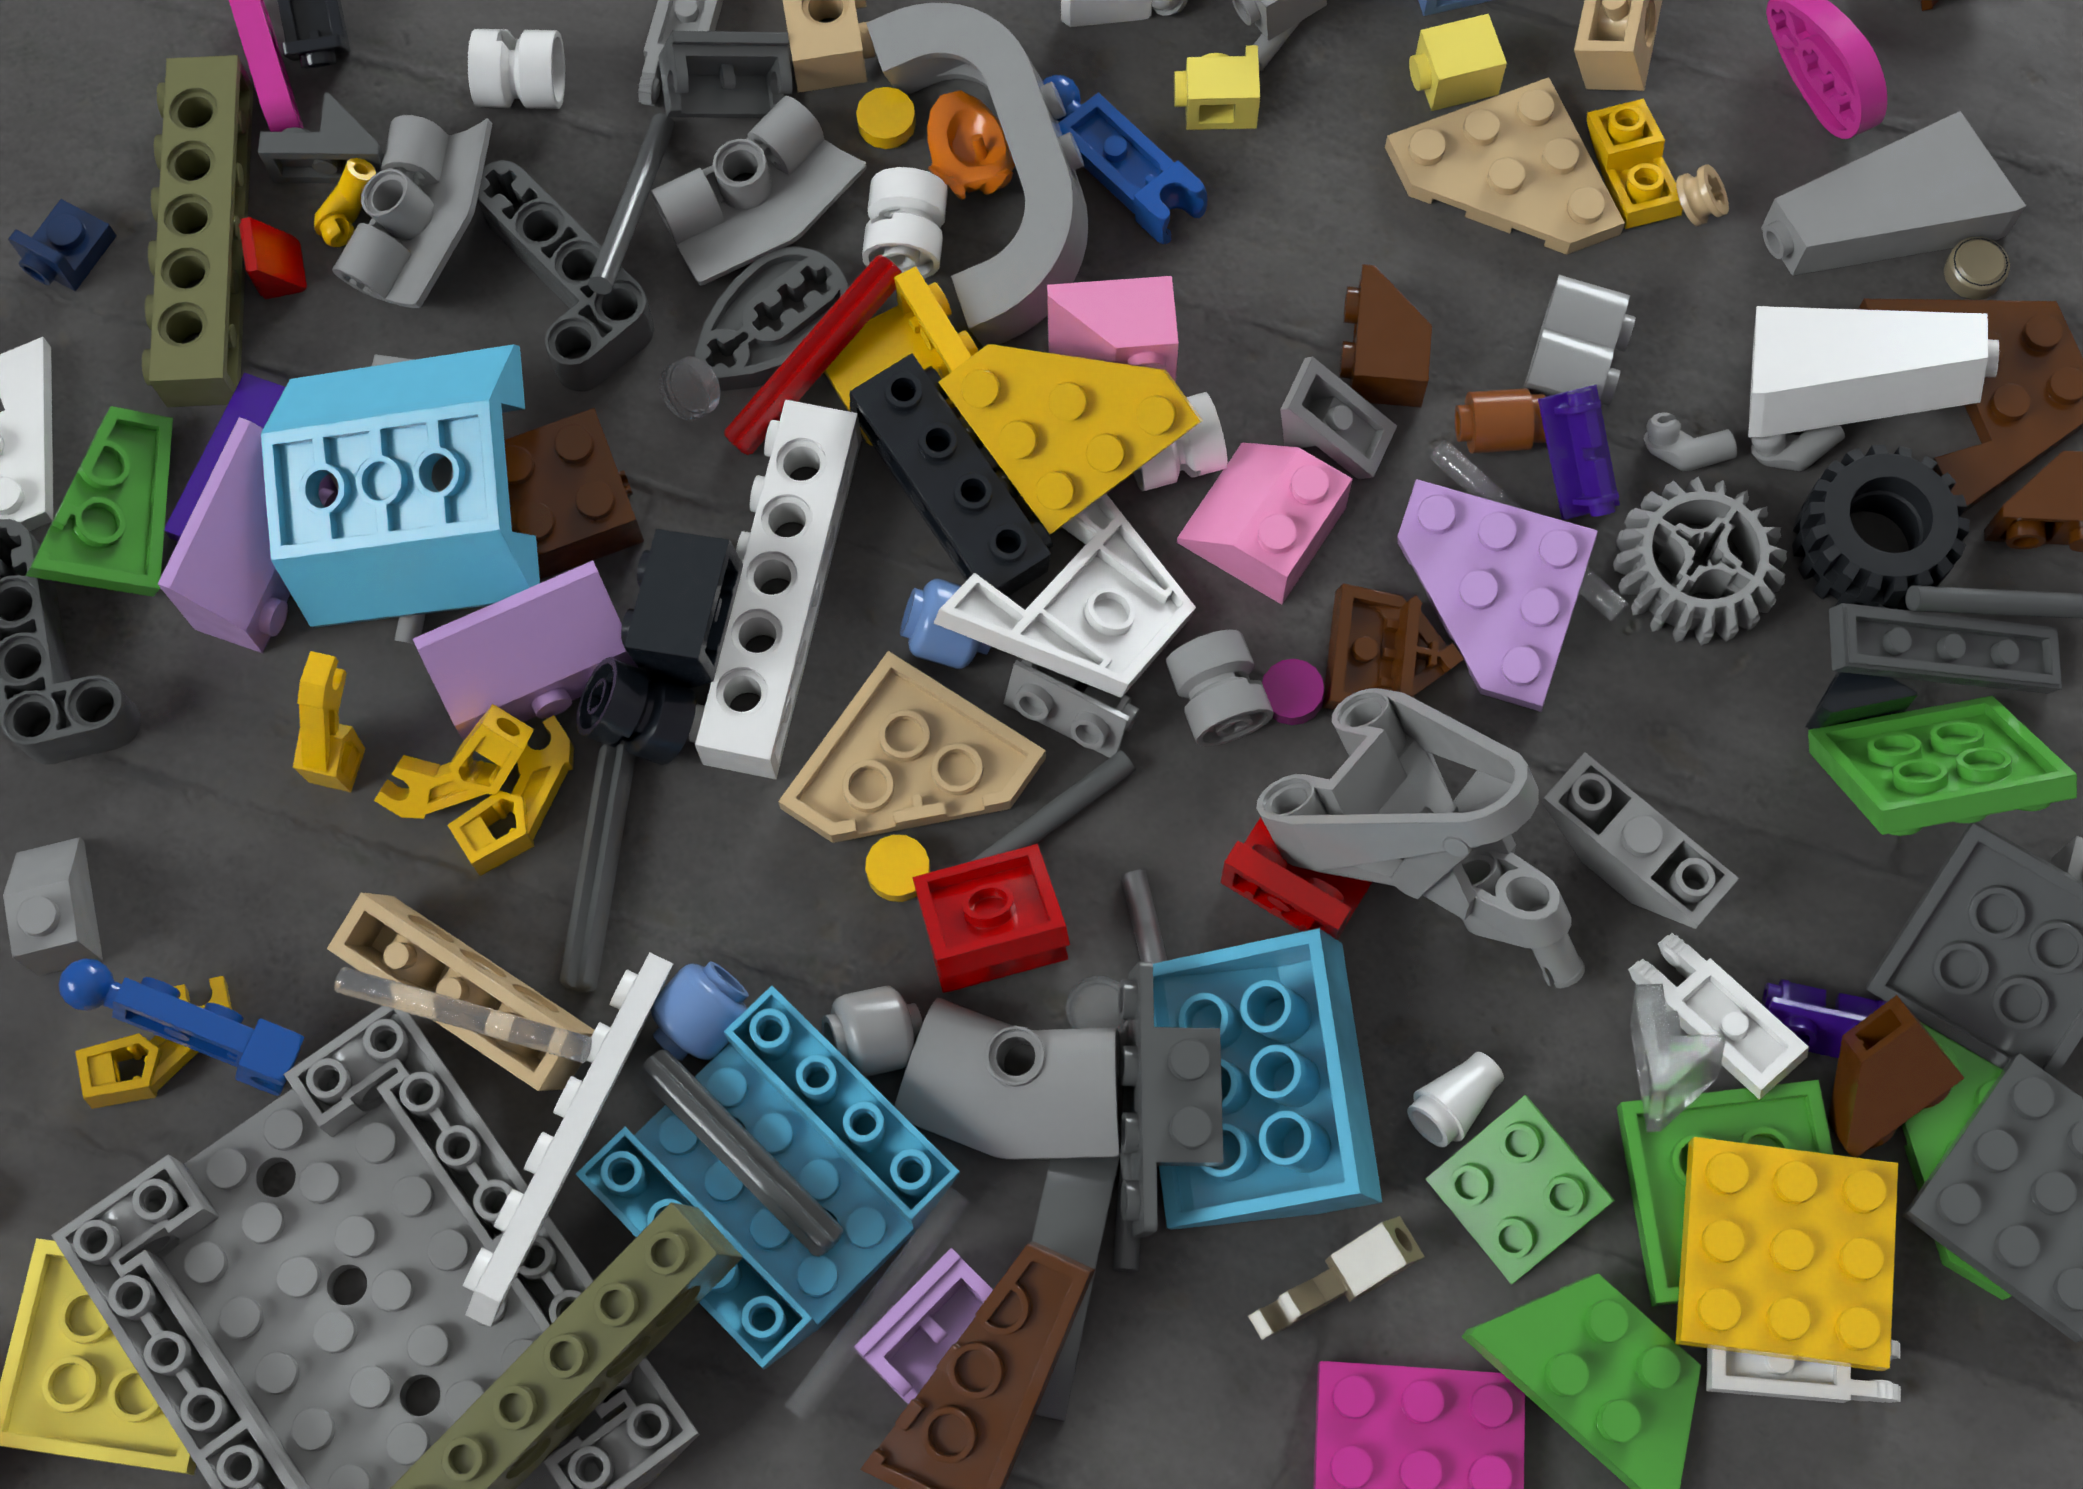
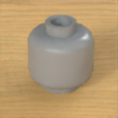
[822,986,923,1077]

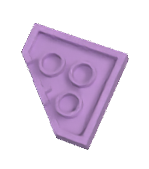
[1397,479,1598,712]

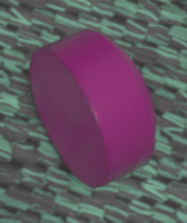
[1262,659,1324,725]

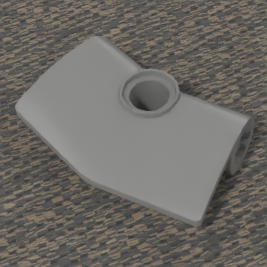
[650,96,867,286]
[332,115,492,308]
[894,998,1121,1160]

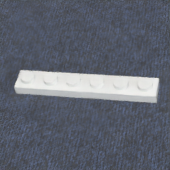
[463,952,673,1327]

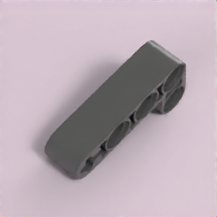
[477,160,655,392]
[0,519,141,764]

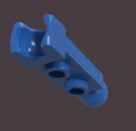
[1042,75,1207,244]
[58,958,304,1096]

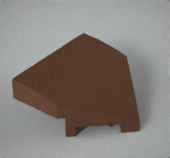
[1322,583,1464,710]

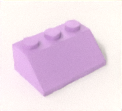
[158,417,338,653]
[413,561,638,741]

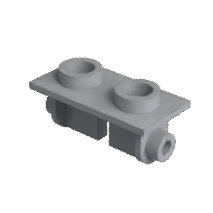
[1003,659,1140,758]

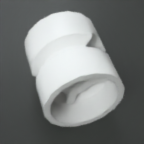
[468,29,565,109]
[862,167,948,278]
[1133,392,1228,492]

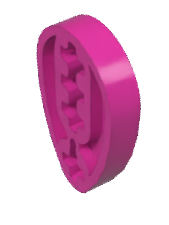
[1766,0,1887,139]

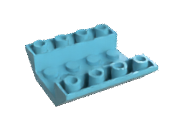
[261,344,540,627]
[576,986,960,1370]

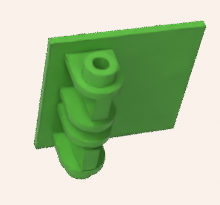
[1425,1095,1615,1285]

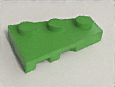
[26,406,173,597]

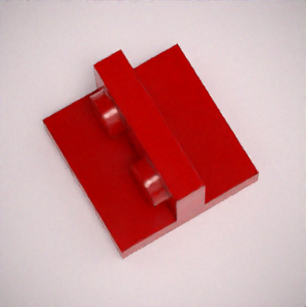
[912,844,1070,993]

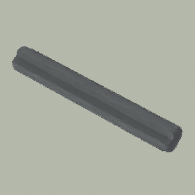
[560,744,636,992]
[639,1049,843,1257]

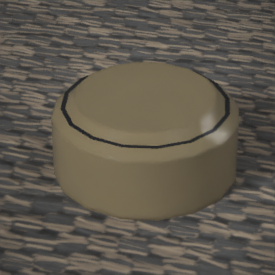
[1944,236,2010,300]

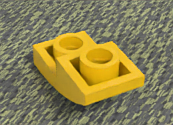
[1586,98,1683,229]

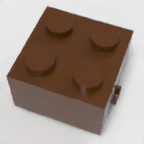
[504,408,644,579]

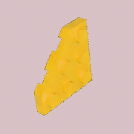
[938,344,1203,534]

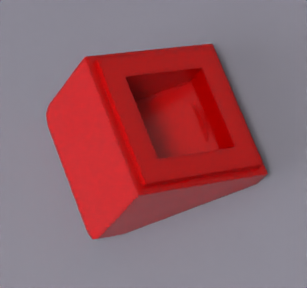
[239,217,307,300]

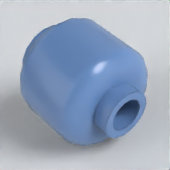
[900,579,991,669]
[651,961,749,1060]

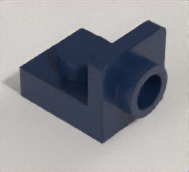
[8,199,117,292]

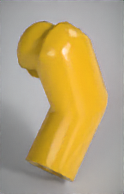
[314,158,376,247]

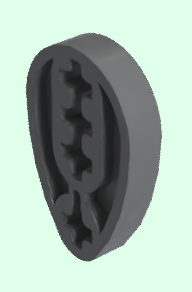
[695,247,849,391]

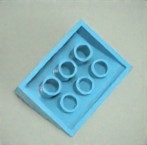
[1153,928,1383,1230]

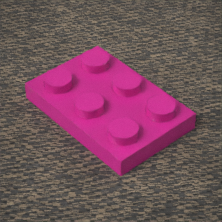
[1313,1361,1525,1489]

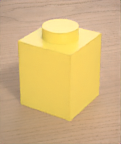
[1409,13,1507,111]

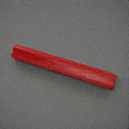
[724,255,902,455]

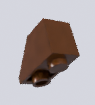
[1339,264,1432,408]
[1984,451,2083,552]
[1828,995,1964,1158]

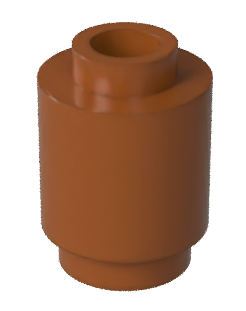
[1454,388,1546,454]

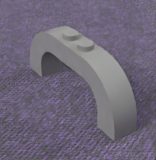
[866,3,1088,347]

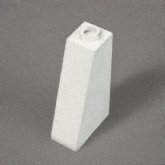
[1748,306,1999,438]

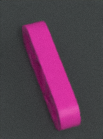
[229,0,304,132]

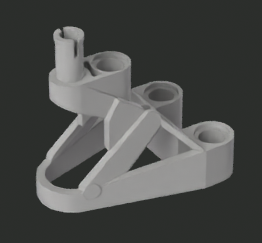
[1256,688,1585,989]

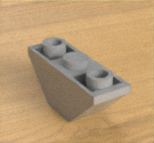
[1542,752,1739,929]

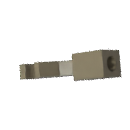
[1248,1216,1425,1340]

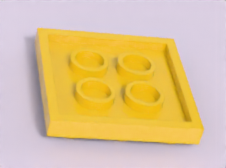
[1676,1137,1898,1371]

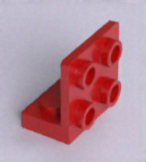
[1220,817,1373,940]

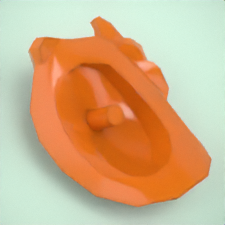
[927,90,1015,200]

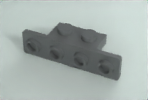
[1118,962,1223,1238]

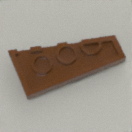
[860,1241,1095,1489]

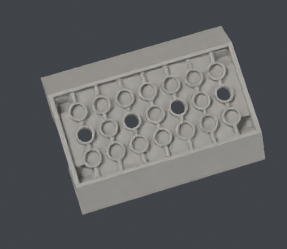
[51,996,700,1489]

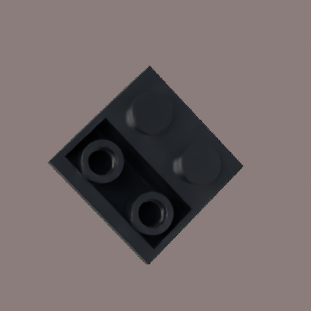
[621,529,743,688]

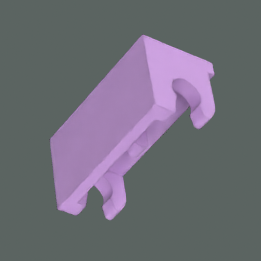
[854,1248,993,1404]

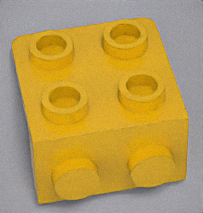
[824,266,978,446]

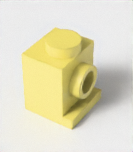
[1174,45,1260,130]

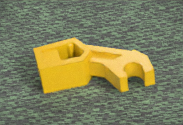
[293,651,365,792]
[374,704,534,819]
[447,715,574,876]
[75,976,232,1109]

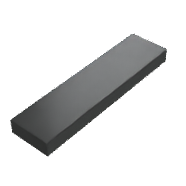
[1829,603,2062,694]

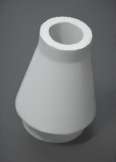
[1407,1052,1504,1147]

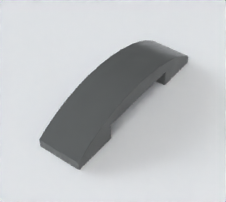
[1032,1156,1120,1422]

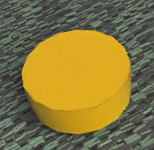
[856,87,916,149]
[865,834,930,902]

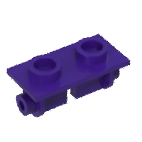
[1538,384,1620,520]
[1762,979,1887,1058]

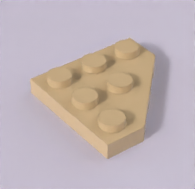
[1385,77,1625,255]
[778,651,1046,843]

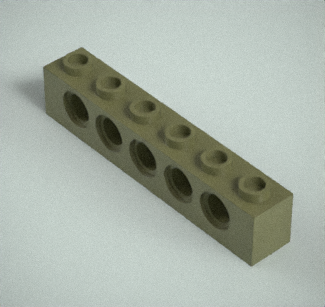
[142,55,254,408]
[390,1202,743,1489]

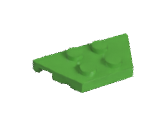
[1461,1273,1701,1489]

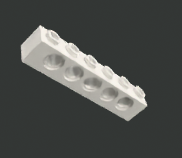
[689,400,862,779]

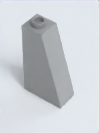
[1761,111,2026,276]

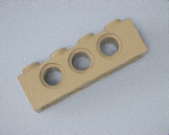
[783,0,875,93]
[1574,0,1662,91]
[327,892,594,1091]

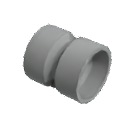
[1166,630,1274,746]

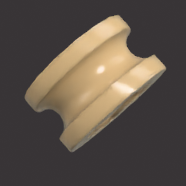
[1676,164,1729,226]

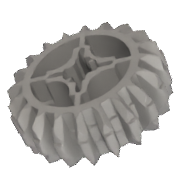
[1613,476,1787,646]

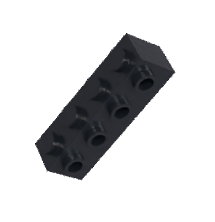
[850,353,1053,597]

